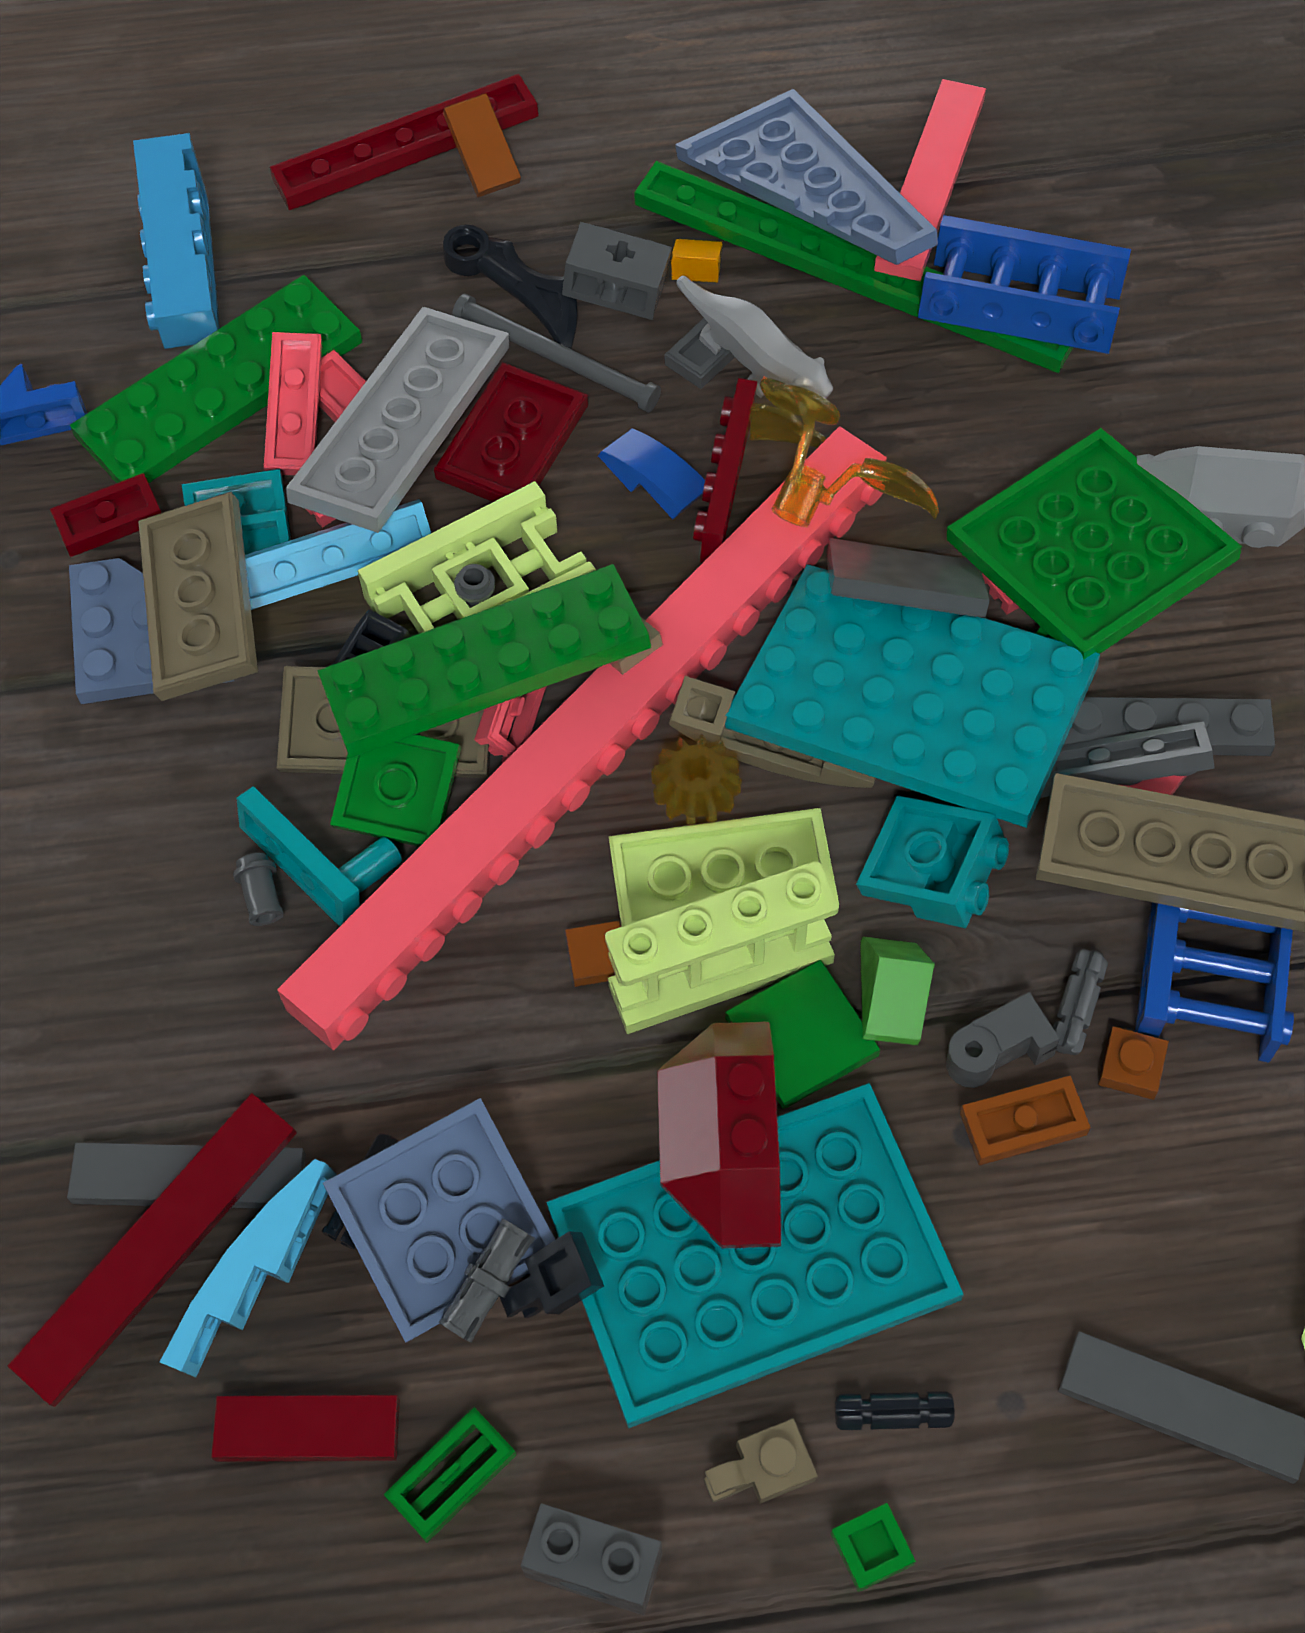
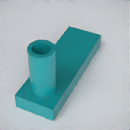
[236,786,402,926]

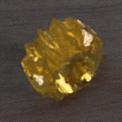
[651,734,742,825]

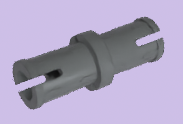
[438,1218,535,1343]

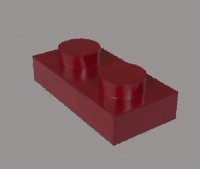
[50,473,161,557]

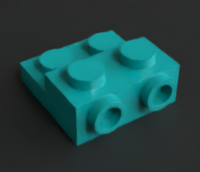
[856,796,1009,928]

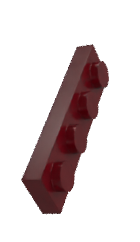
[693,378,758,563]

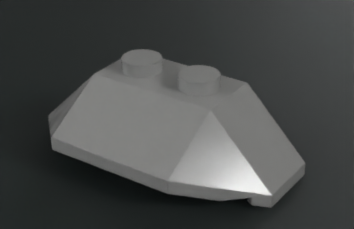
[1137,446,1305,548]

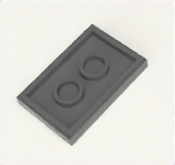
[826,538,990,618]

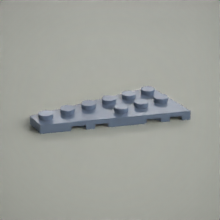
[675,89,938,265]

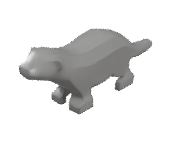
[676,275,833,400]

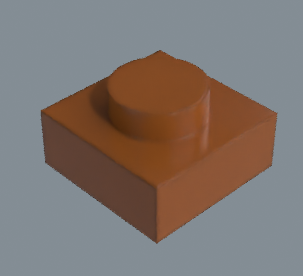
[1098,1026,1169,1100]

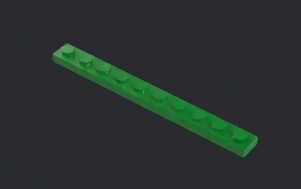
[634,161,1073,373]

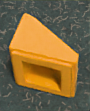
[671,239,722,283]

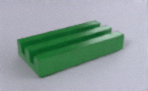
[384,1407,517,1543]

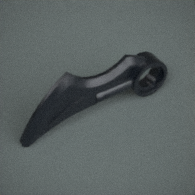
[443,224,577,349]

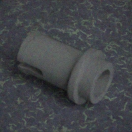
[454,564,495,608]
[233,853,284,926]

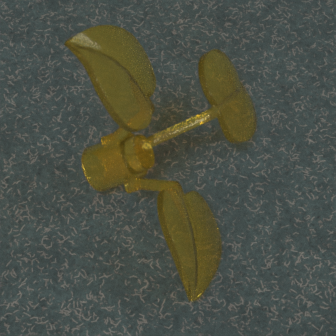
[749,376,939,527]

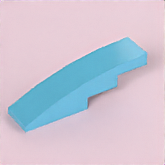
[160,1159,337,1377]

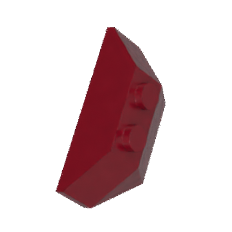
[657,1022,781,1249]

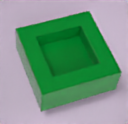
[830,1503,916,1592]

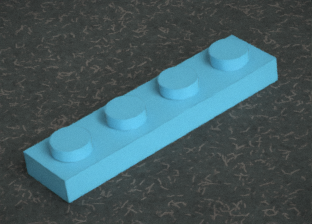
[245,499,431,610]

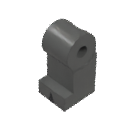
[946,992,1060,1088]

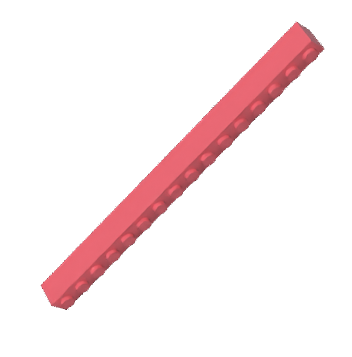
[277,426,887,1051]

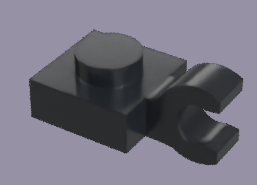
[499,1231,604,1318]

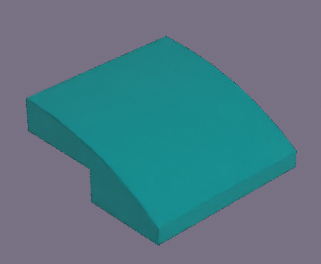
[182,469,291,555]

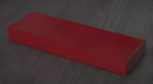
[211,1395,400,1462]

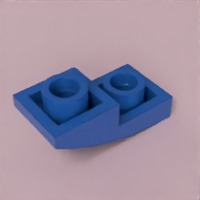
[598,428,705,520]

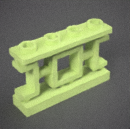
[357,481,596,634]
[605,861,839,1034]

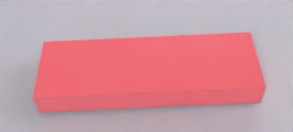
[264,332,322,475]

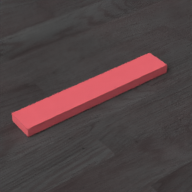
[874,79,986,281]

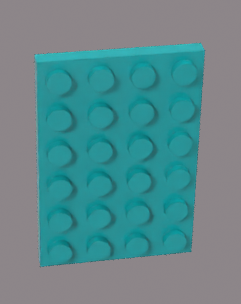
[725,564,1100,828]
[546,1083,964,1429]

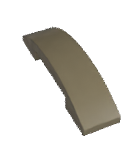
[669,676,876,788]

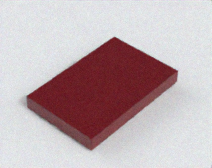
[434,362,588,502]

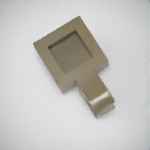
[704,1418,818,1504]

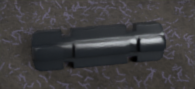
[835,1391,955,1430]

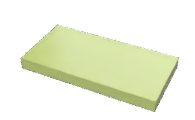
[609,808,839,927]

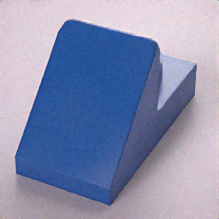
[0,364,87,446]

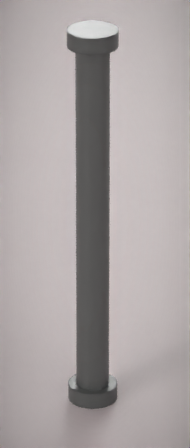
[452,293,661,413]

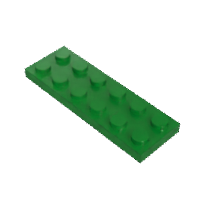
[70,275,363,483]
[318,564,652,758]

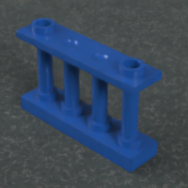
[918,215,1131,354]
[1135,902,1294,1063]

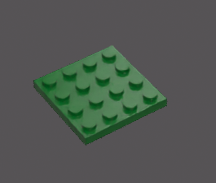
[947,428,1242,660]

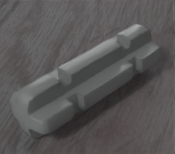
[1053,949,1108,1055]

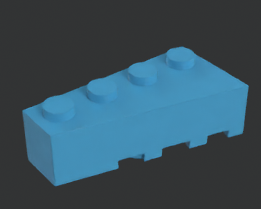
[133,133,220,349]

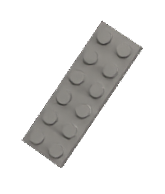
[286,307,509,533]

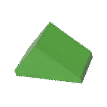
[861,936,934,1045]

